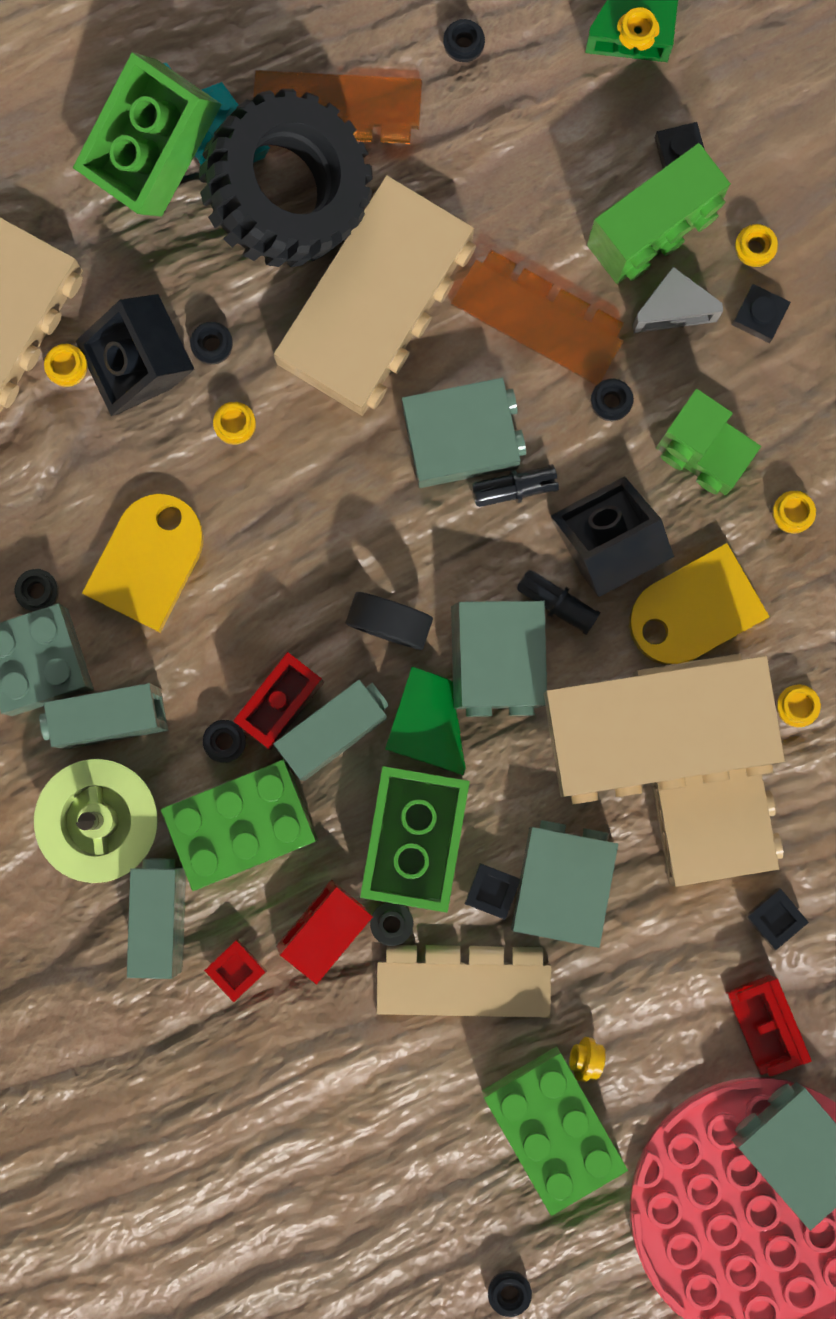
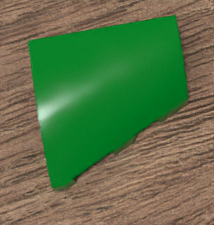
[385,667,466,775]

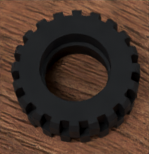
[199,89,373,267]

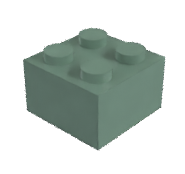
[0,603,94,716]

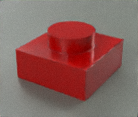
[204,939,267,1002]

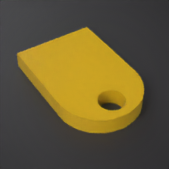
[82,494,204,633]
[629,543,769,665]

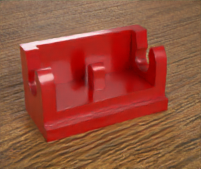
[276,879,373,985]
[726,975,812,1077]

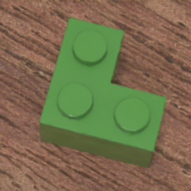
[656,388,761,495]

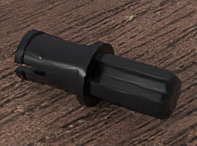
[472,464,559,507]
[517,570,601,635]

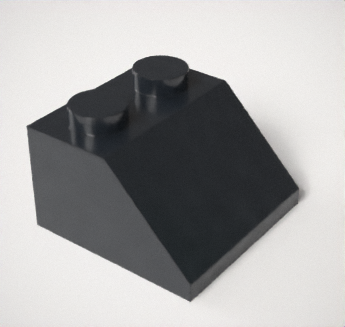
[75,294,195,416]
[551,476,674,597]

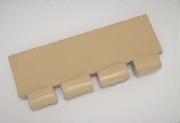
[377,945,551,1018]

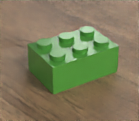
[73,52,222,217]
[587,143,731,284]
[160,760,318,891]
[360,766,470,913]
[482,1046,628,1216]

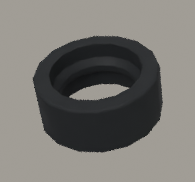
[345,592,433,650]

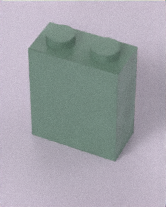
[402,377,526,488]
[451,601,547,717]
[274,680,388,781]
[39,683,169,749]
[511,820,618,948]
[127,858,186,979]
[731,1082,836,1231]

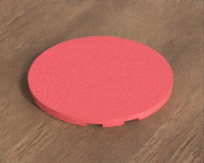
[630,1077,836,1319]

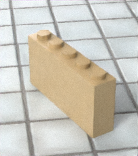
[274,175,476,416]
[0,218,83,413]
[632,653,783,887]
[544,656,785,804]

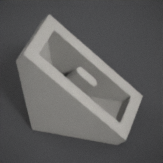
[632,267,723,333]

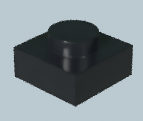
[654,122,705,169]
[732,284,791,343]
[464,863,521,920]
[745,888,809,950]

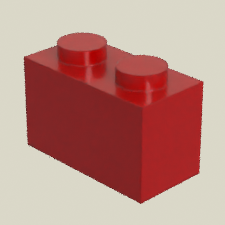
[233,652,324,750]

